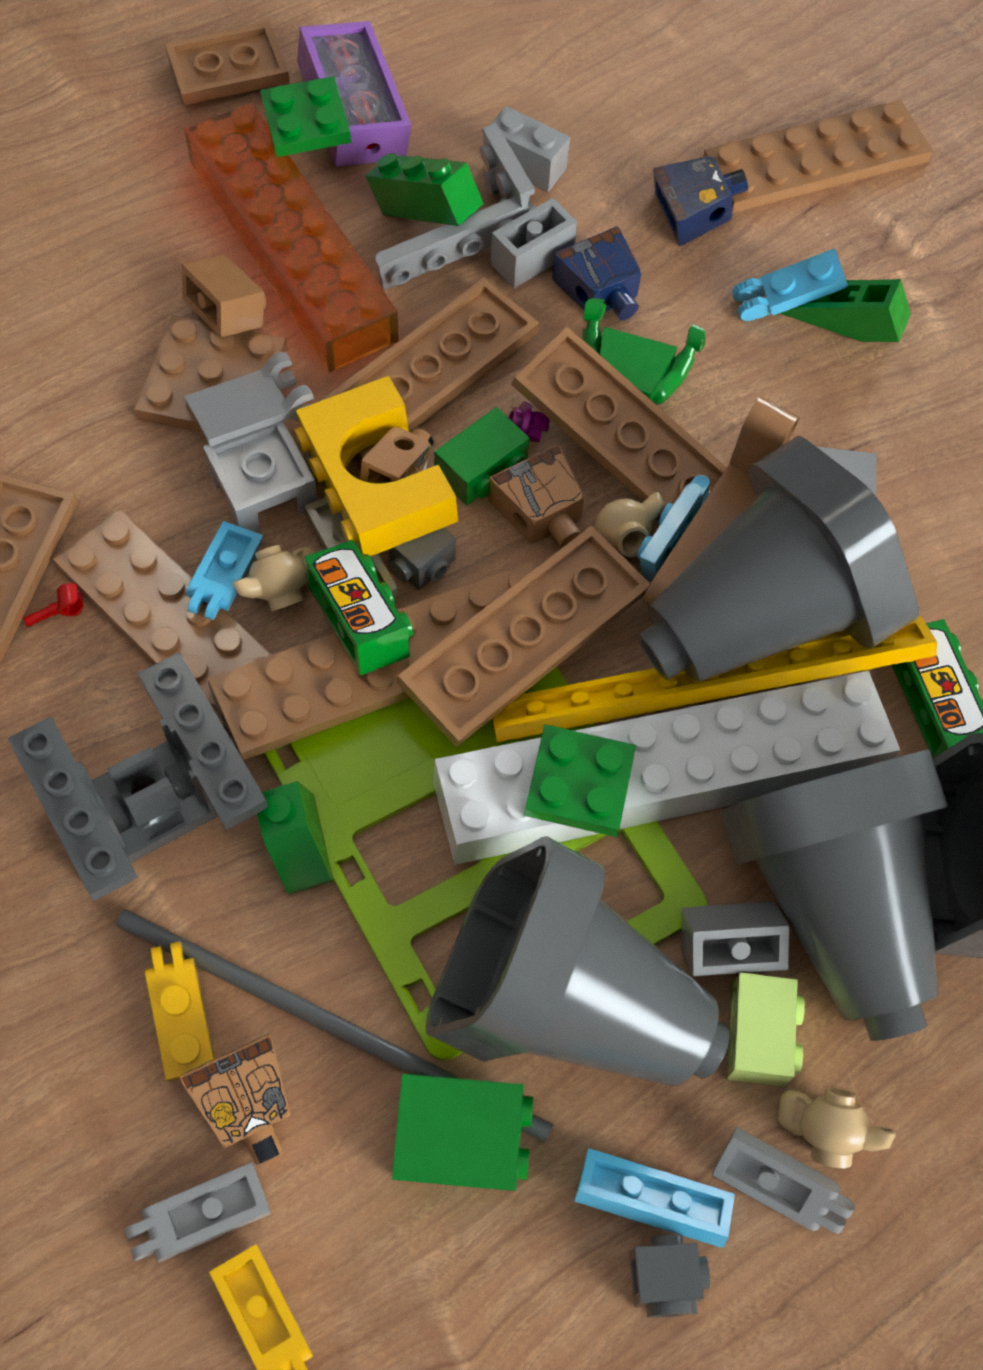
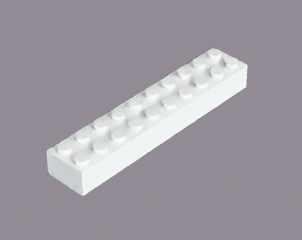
[433,671,900,865]

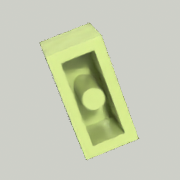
[726,972,805,1087]

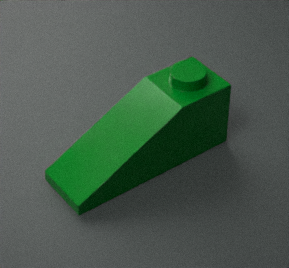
[780,279,911,342]

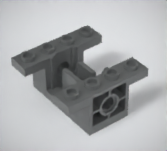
[7,652,268,902]

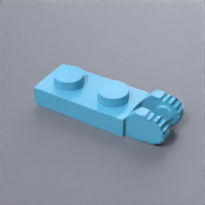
[732,248,848,321]

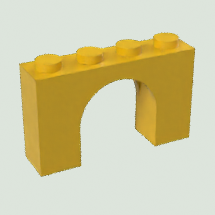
[294,375,459,556]

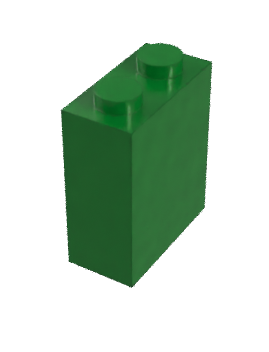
[392,1074,534,1191]

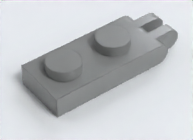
[712,1127,855,1233]
[124,1162,271,1262]

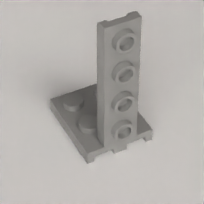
[375,123,535,290]

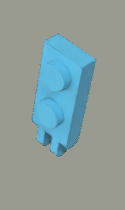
[637,475,710,582]
[186,521,263,620]

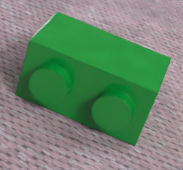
[434,407,530,506]

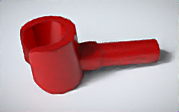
[23,583,84,627]

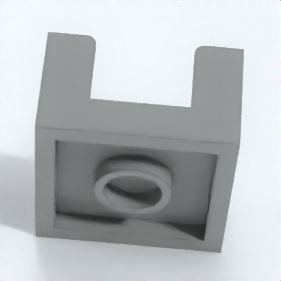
[203,421,317,532]

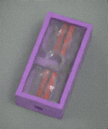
[297,21,411,167]

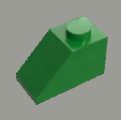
[257,781,334,895]

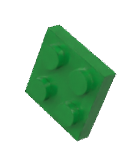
[260,76,351,157]
[524,724,636,837]

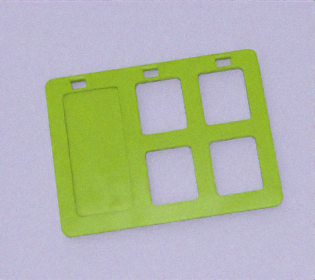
[264,667,707,1061]

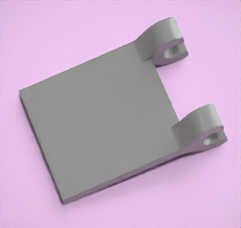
[184,352,314,447]

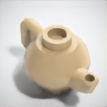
[594,492,664,557]
[232,544,315,612]
[778,1087,896,1168]

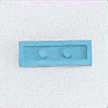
[574,1148,735,1248]

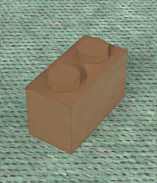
[182,254,266,338]

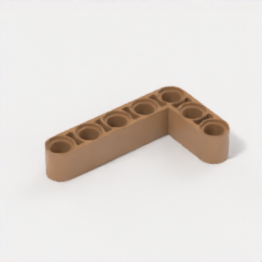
[643,396,800,605]

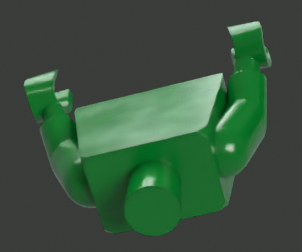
[582,298,706,405]

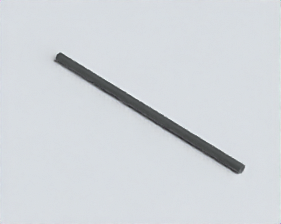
[117,909,553,1143]

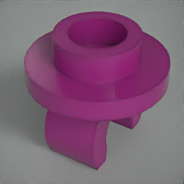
[508,401,550,443]

